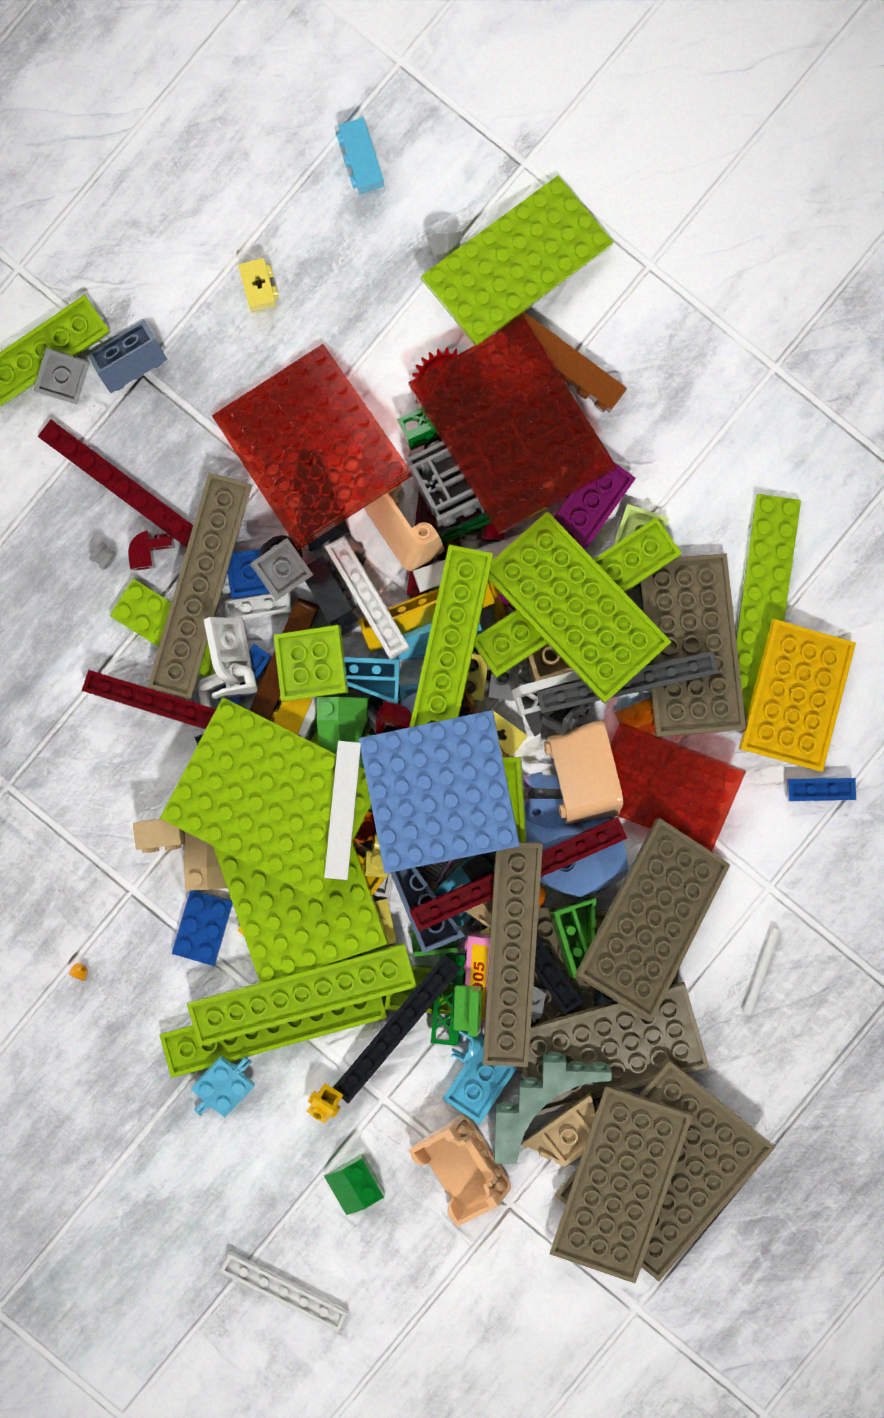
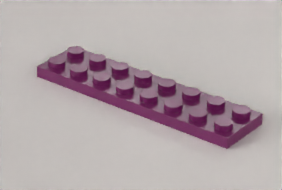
[497,452,636,611]

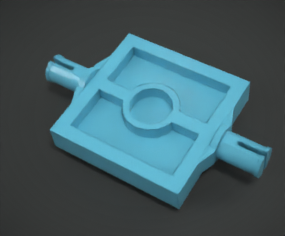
[191,1056,255,1118]

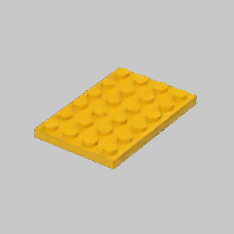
[738,619,856,772]

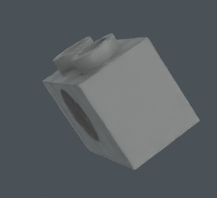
[484,663,520,701]

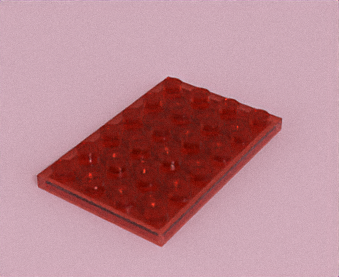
[610,721,746,852]

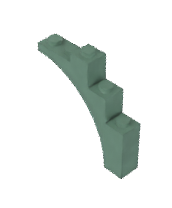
[494,1051,612,1164]

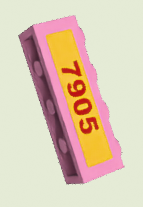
[463,932,490,1028]

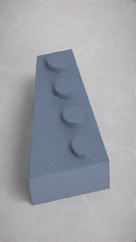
[390,868,465,953]

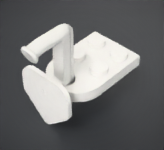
[198,617,257,708]

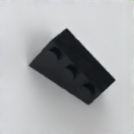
[305,556,360,636]

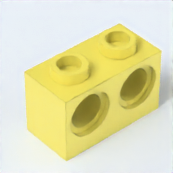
[463,654,488,701]

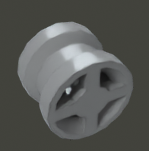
[89,542,117,570]

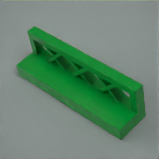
[397,383,490,451]
[430,953,467,1046]

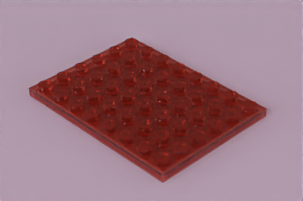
[408,318,617,535]
[211,344,414,550]

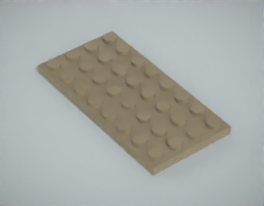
[640,553,746,737]
[575,818,731,1022]
[521,982,709,1116]
[549,1085,693,1284]

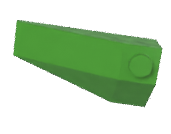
[317,697,368,755]

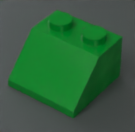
[324,1153,385,1215]

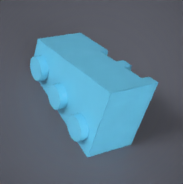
[344,657,400,704]

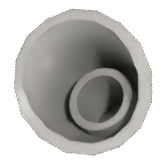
[427,231,463,264]

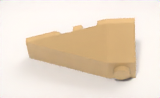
[184,832,227,891]

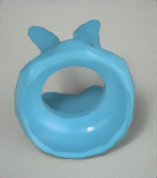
[451,1031,484,1063]

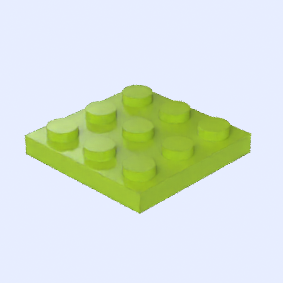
[273,625,348,702]

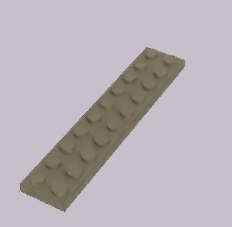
[147,472,253,700]
[482,841,543,1067]

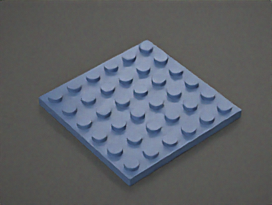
[359,710,520,873]

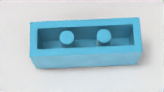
[336,117,385,195]

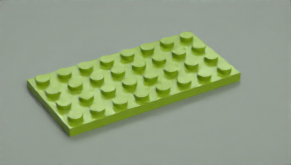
[420,175,614,347]
[488,511,671,704]

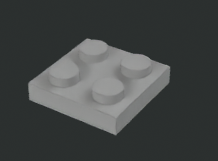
[33,347,90,405]
[250,538,313,601]

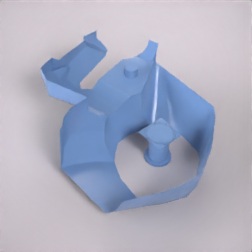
[525,772,629,899]

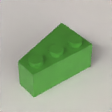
[549,898,596,978]

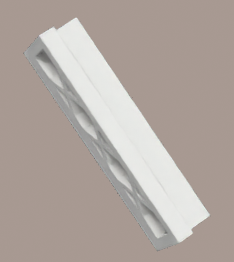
[512,671,582,716]

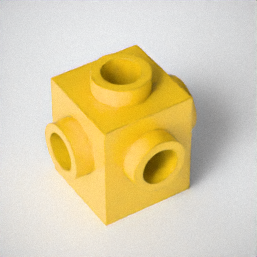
[306,1083,343,1124]

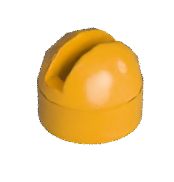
[68,963,88,981]

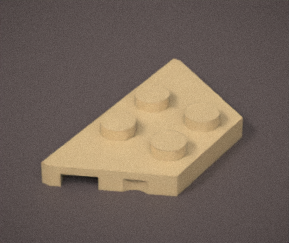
[521,1093,596,1167]

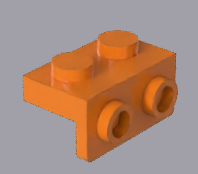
[615,697,655,743]

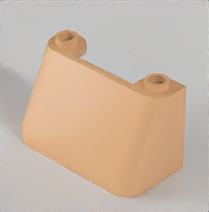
[364,464,445,571]
[544,720,623,825]
[408,1114,511,1227]

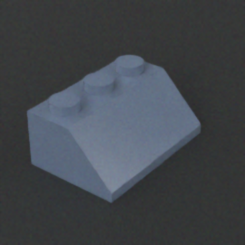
[87,320,168,394]

